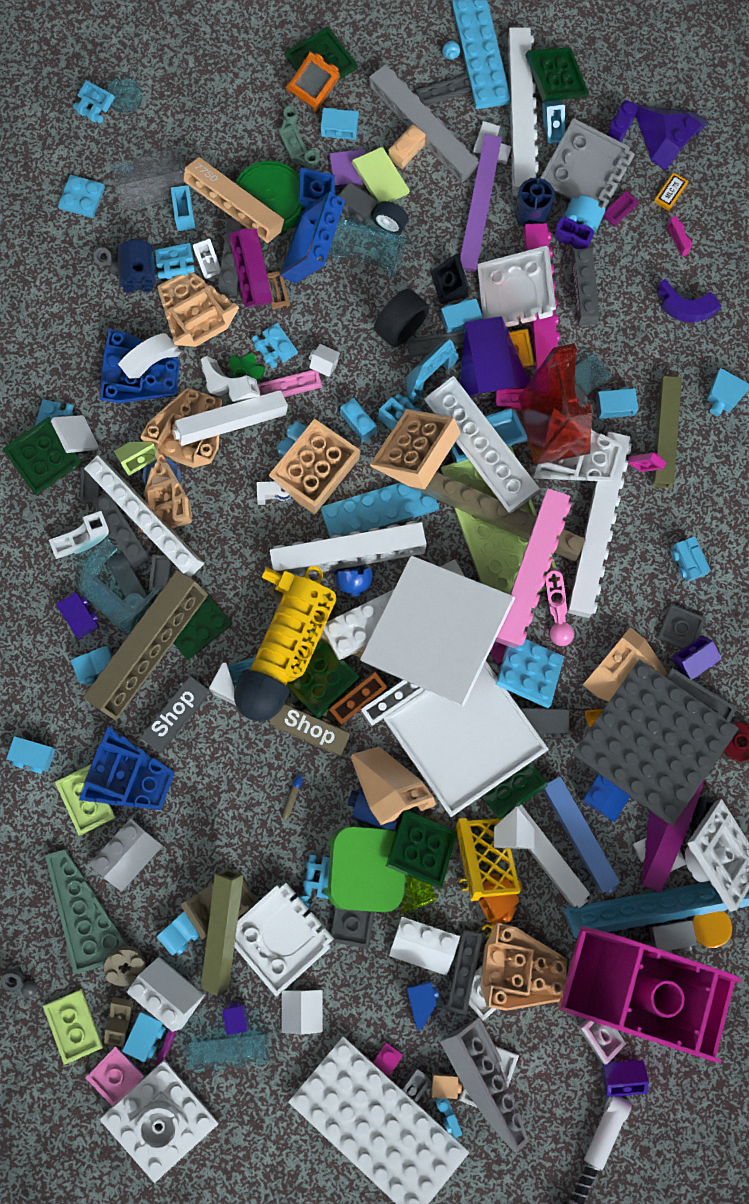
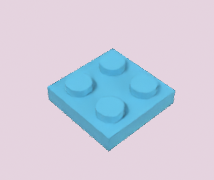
[58,174,105,218]

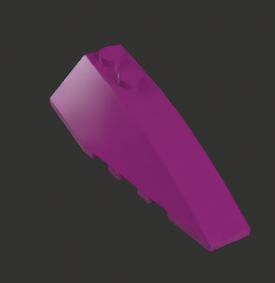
[641,779,705,893]

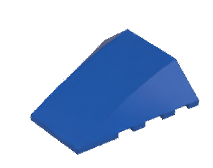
[78,726,175,810]

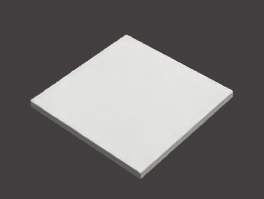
[360,556,515,707]
[383,661,549,817]

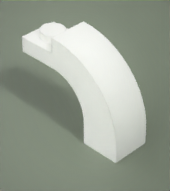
[118,333,181,378]
[49,511,109,559]

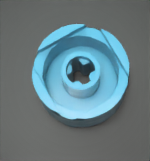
[564,195,605,233]

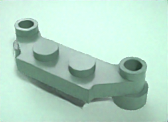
[278,106,319,170]

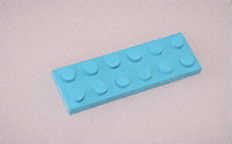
[320,482,439,537]

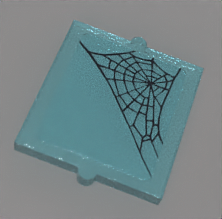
[568,353,612,395]

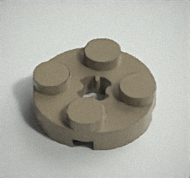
[104,946,145,987]

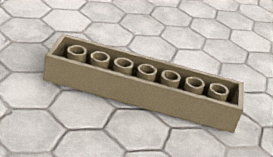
[83,570,208,720]

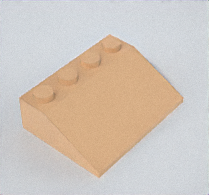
[370,409,460,489]
[269,418,360,515]

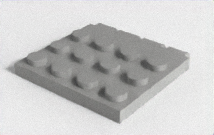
[541,118,635,209]

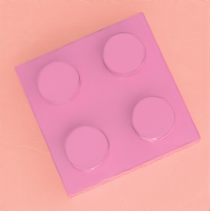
[86,1046,145,1106]

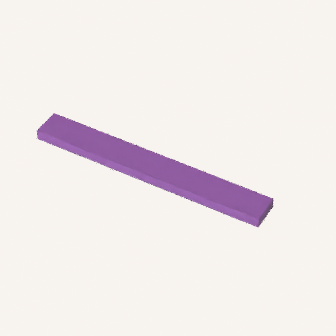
[460,134,502,272]

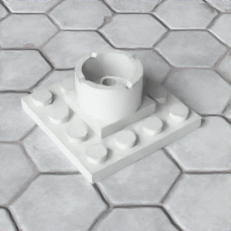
[685,799,749,912]
[100,1059,219,1183]

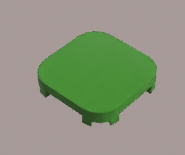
[324,827,405,912]

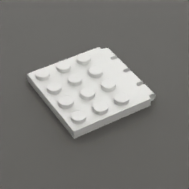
[477,246,556,327]
[234,883,334,997]

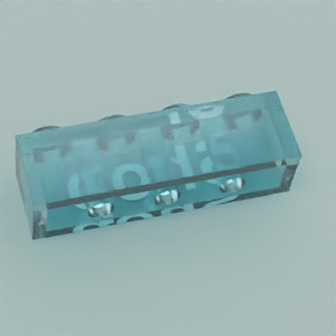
[185,1033,271,1073]

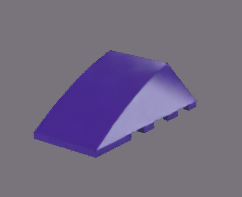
[460,316,532,397]

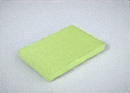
[352,147,410,202]
[55,764,116,836]
[43,989,104,1065]

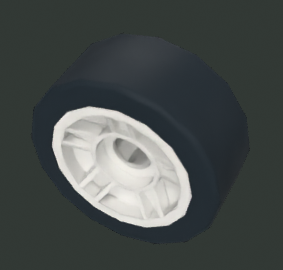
[372,201,409,234]

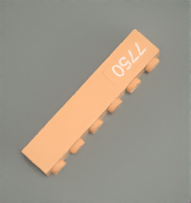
[183,157,284,243]

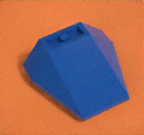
[99,329,180,403]

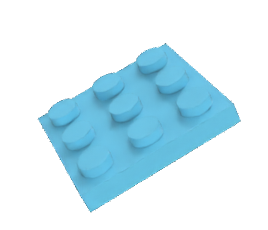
[495,639,564,708]

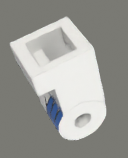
[257,481,291,505]

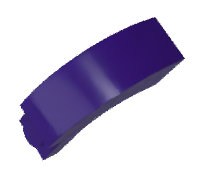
[656,279,722,322]

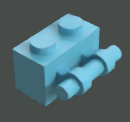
[378,394,423,430]

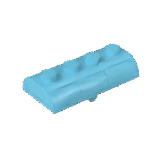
[450,408,528,463]

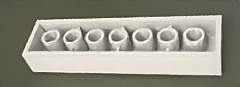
[270,521,426,576]

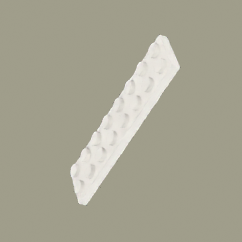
[424,376,541,514]
[323,559,465,660]

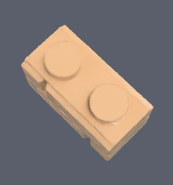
[389,124,426,169]

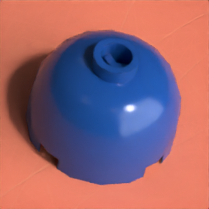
[334,567,373,597]

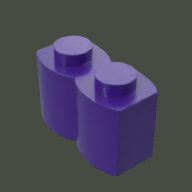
[607,100,638,142]
[554,217,594,249]

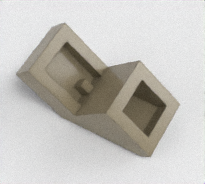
[104,997,133,1048]

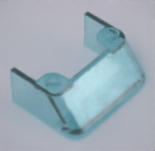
[327,220,408,277]
[77,538,163,633]

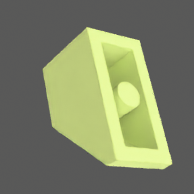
[114,442,157,476]

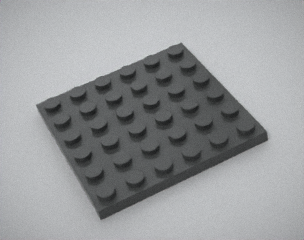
[572,659,739,826]

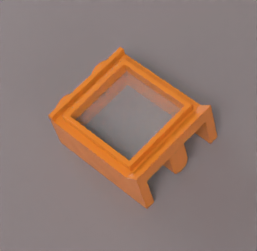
[286,52,340,113]

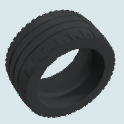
[374,288,430,347]

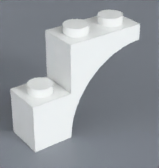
[201,356,260,403]

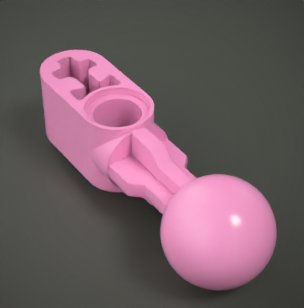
[545,568,574,646]

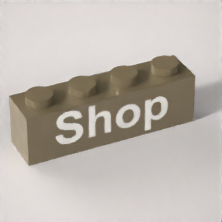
[269,701,351,757]

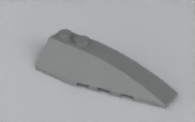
[440,1017,529,1152]

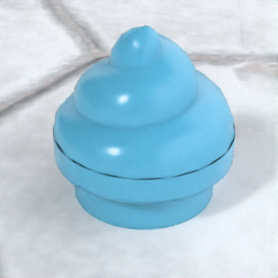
[442,41,460,60]

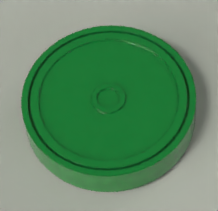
[236,161,305,232]

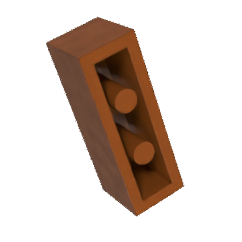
[329,672,387,725]

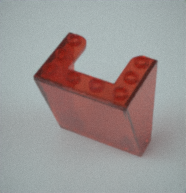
[519,343,592,465]

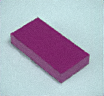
[603,191,639,227]

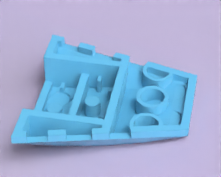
[406,339,460,405]

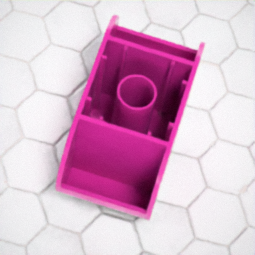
[557,927,742,1064]

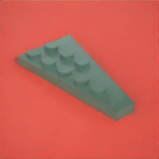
[45,850,128,974]

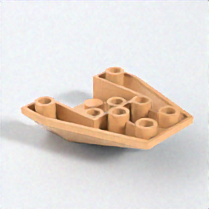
[141,388,222,468]
[583,627,667,702]
[351,747,436,825]
[480,923,568,1011]

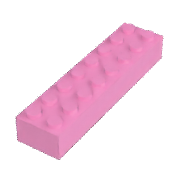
[495,488,572,649]

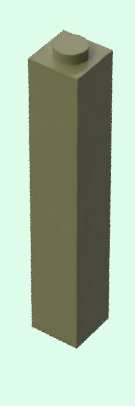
[652,374,682,489]
[201,868,244,995]

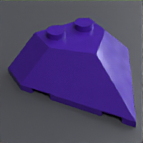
[636,105,709,171]

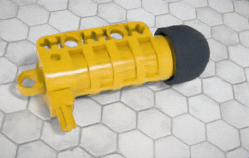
[234,566,336,721]

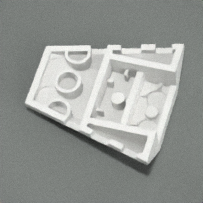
[534,408,623,482]

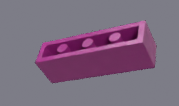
[229,229,273,308]

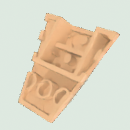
[157,272,239,347]

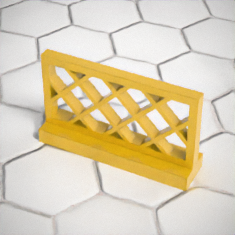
[455,818,520,901]

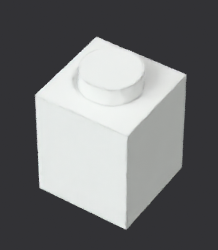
[309,344,340,377]

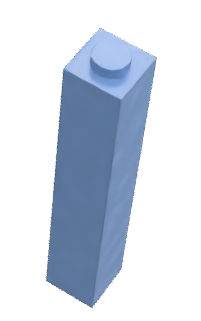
[542,777,620,894]

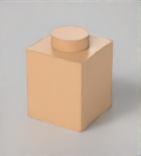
[431,1073,462,1099]

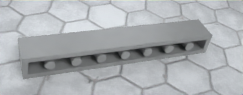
[369,65,479,183]

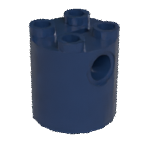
[514,178,555,227]
[117,239,157,293]
[347,786,398,831]

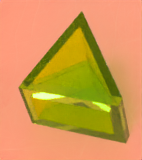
[400,877,437,914]

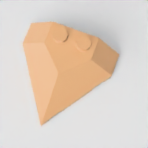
[138,450,192,532]

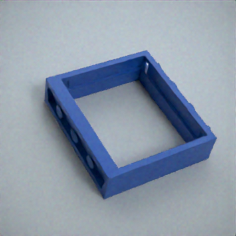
[280,192,345,283]

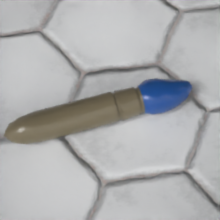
[282,774,302,821]

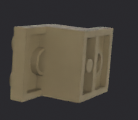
[181,870,258,940]

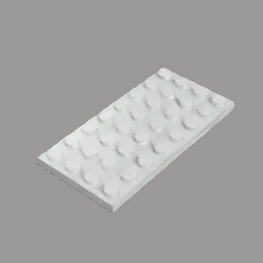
[288,1036,469,1204]

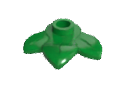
[228,353,265,381]

